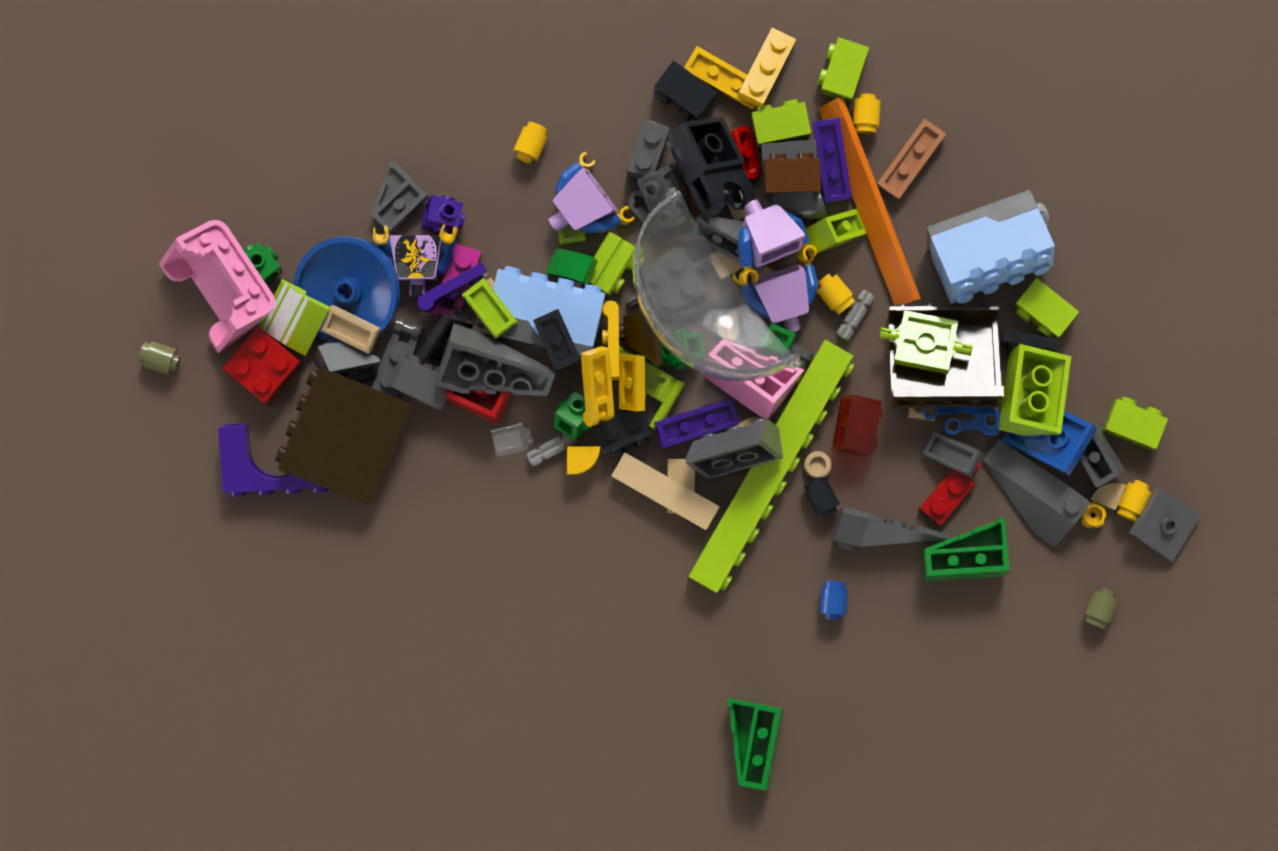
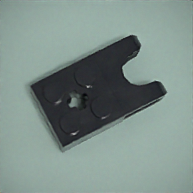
[665,116,755,216]

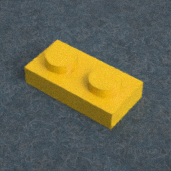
[619,354,646,411]

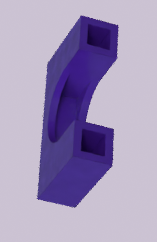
[218,423,328,497]

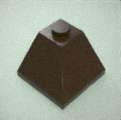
[619,309,663,369]

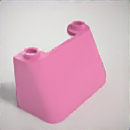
[159,220,275,353]

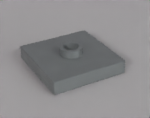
[1129,486,1201,562]

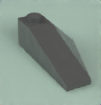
[434,324,556,396]
[982,439,1091,547]
[832,507,949,551]

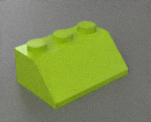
[998,344,1072,436]

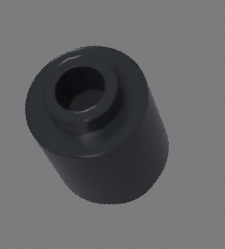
[803,476,840,519]

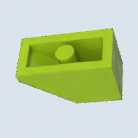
[805,209,866,254]

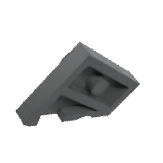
[370,160,430,235]

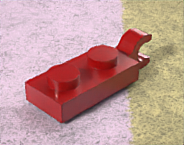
[919,462,982,526]

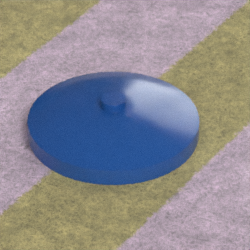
[293,236,400,343]

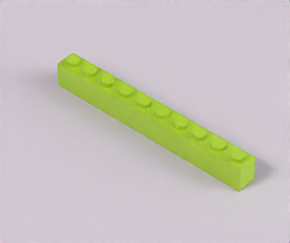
[688,340,855,593]

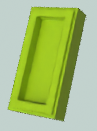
[462,278,518,339]

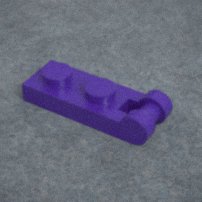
[418,262,489,313]

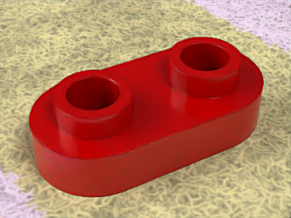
[730,126,760,180]

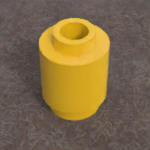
[853,94,881,135]
[513,121,548,164]
[817,273,855,315]
[1117,480,1153,522]

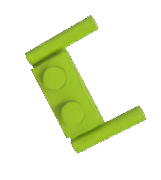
[619,346,685,430]

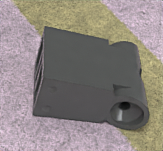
[760,140,827,221]

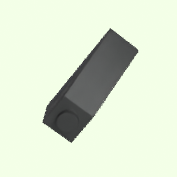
[689,214,766,274]

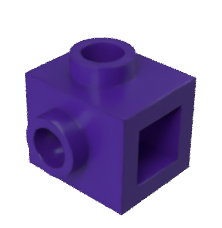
[421,195,465,235]

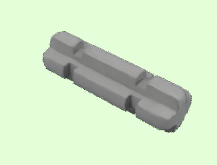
[837,290,874,341]
[527,434,578,466]

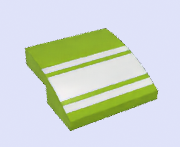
[259,279,330,356]

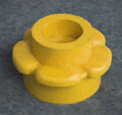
[1080,502,1107,528]

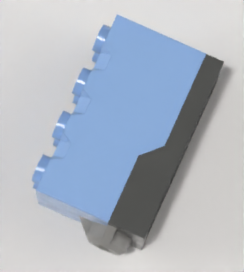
[927,189,1055,304]
[476,266,606,358]

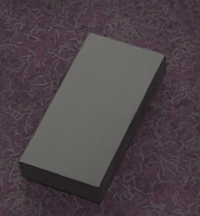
[922,431,983,478]

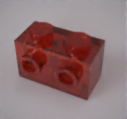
[832,394,883,457]

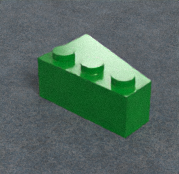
[922,516,1010,582]
[727,698,785,791]

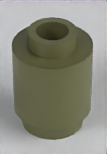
[138,341,181,375]
[1084,587,1120,629]

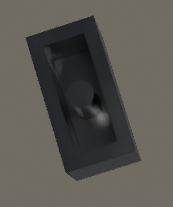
[654,60,717,121]

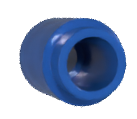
[819,581,848,620]

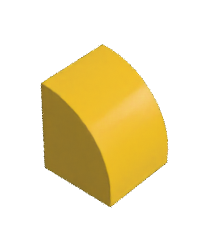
[567,447,600,475]

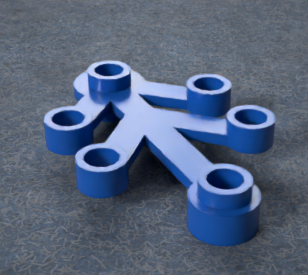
[922,407,1001,436]

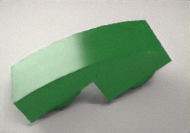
[545,248,598,285]

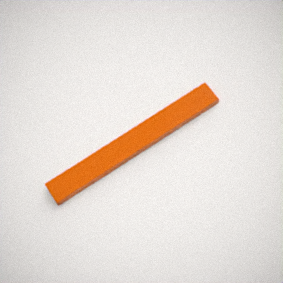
[818,97,921,306]

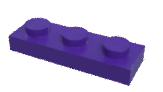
[812,117,852,203]
[654,398,740,448]

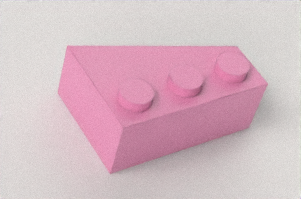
[701,340,804,420]

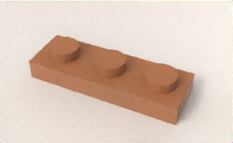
[877,118,946,200]

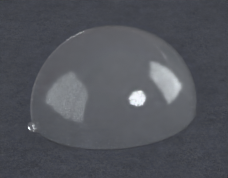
[632,187,802,381]

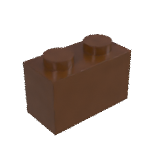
[764,153,821,193]

